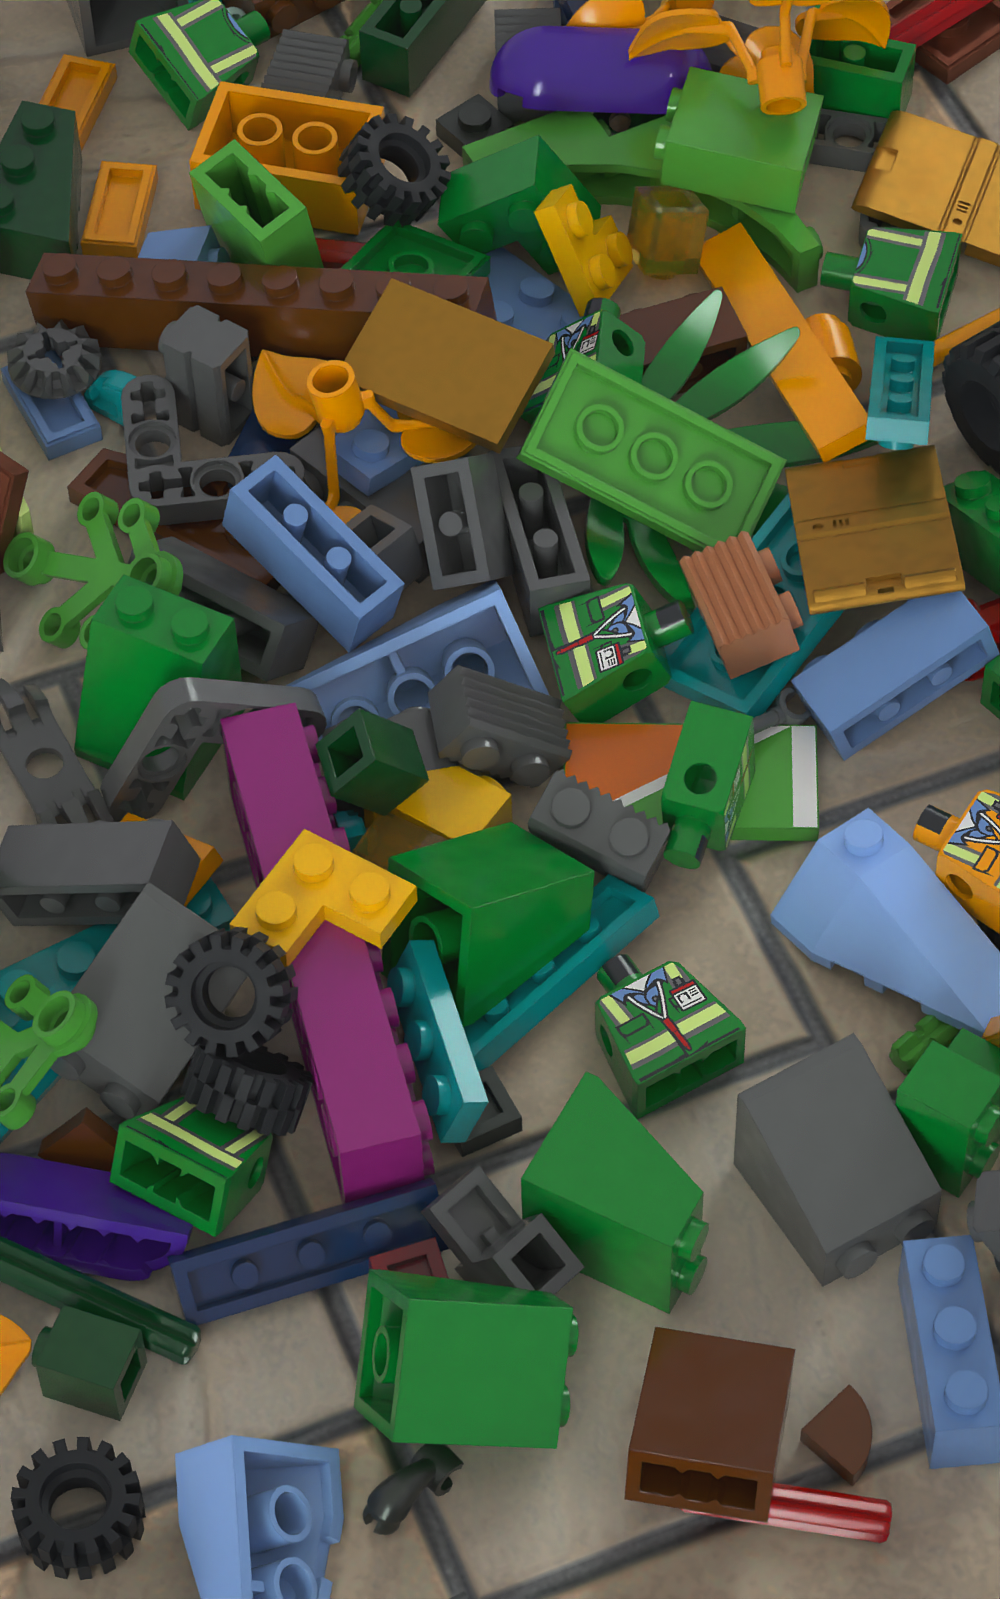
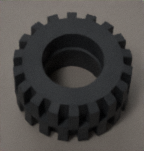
[942,321,1000,474]

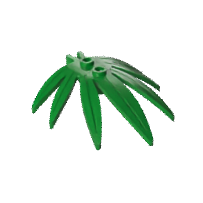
[584,289,878,615]

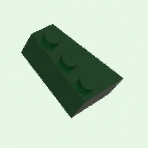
[0,100,82,280]

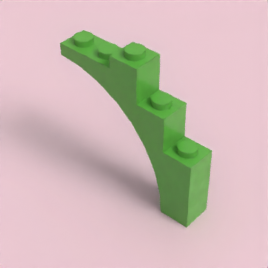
[462,111,823,293]

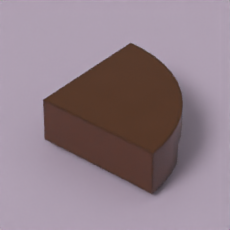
[38,1107,118,1172]
[800,1384,872,1486]

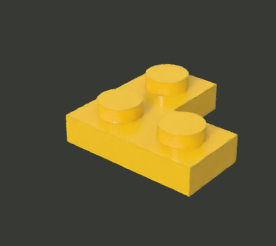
[534,184,633,317]
[230,829,418,967]

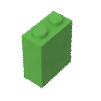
[654,67,824,214]
[189,139,324,268]

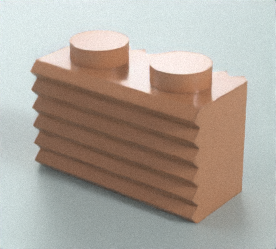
[679,531,804,680]

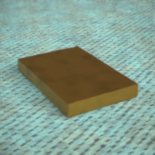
[344,278,555,454]

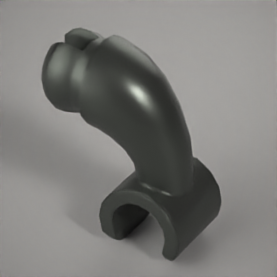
[362,1444,464,1535]

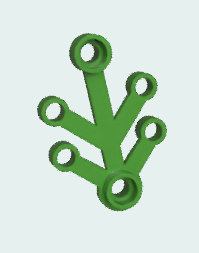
[3,492,183,650]
[0,974,98,1130]

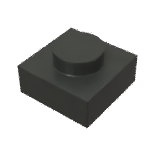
[436,94,514,157]
[454,1066,523,1157]

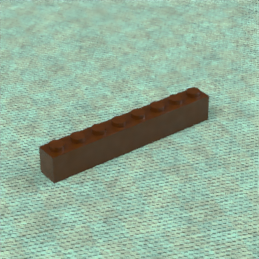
[25,253,497,361]

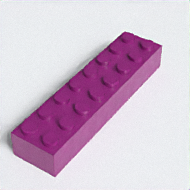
[220,702,435,1204]

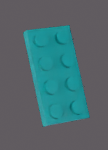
[664,493,844,718]

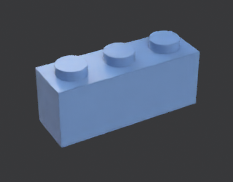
[222,455,405,653]
[791,591,1000,761]
[898,1235,1000,1469]

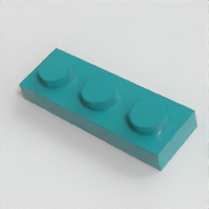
[387,940,489,1143]

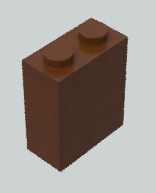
[624,1327,795,1523]

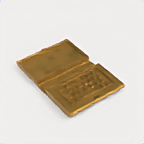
[851,110,1000,267]
[785,445,966,615]

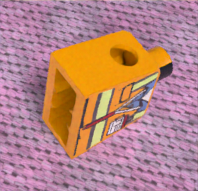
[913,789,1000,934]

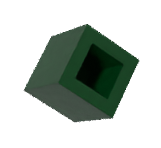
[315,708,429,816]
[32,1305,148,1421]

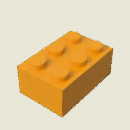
[189,81,385,235]

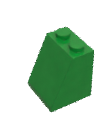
[74,574,245,801]
[381,822,595,1027]
[521,1071,709,1314]
[354,1269,579,1449]

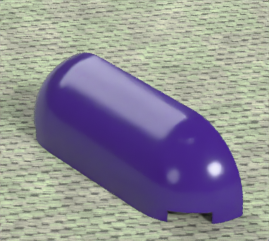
[489,26,712,114]
[0,1152,193,1281]

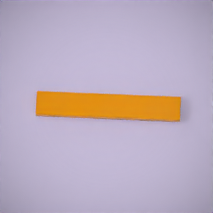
[690,222,868,463]

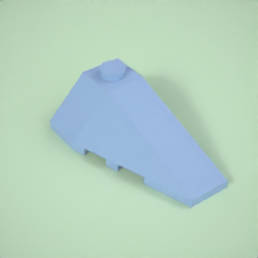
[286,579,550,741]
[770,808,1000,1038]
[175,1435,344,1599]

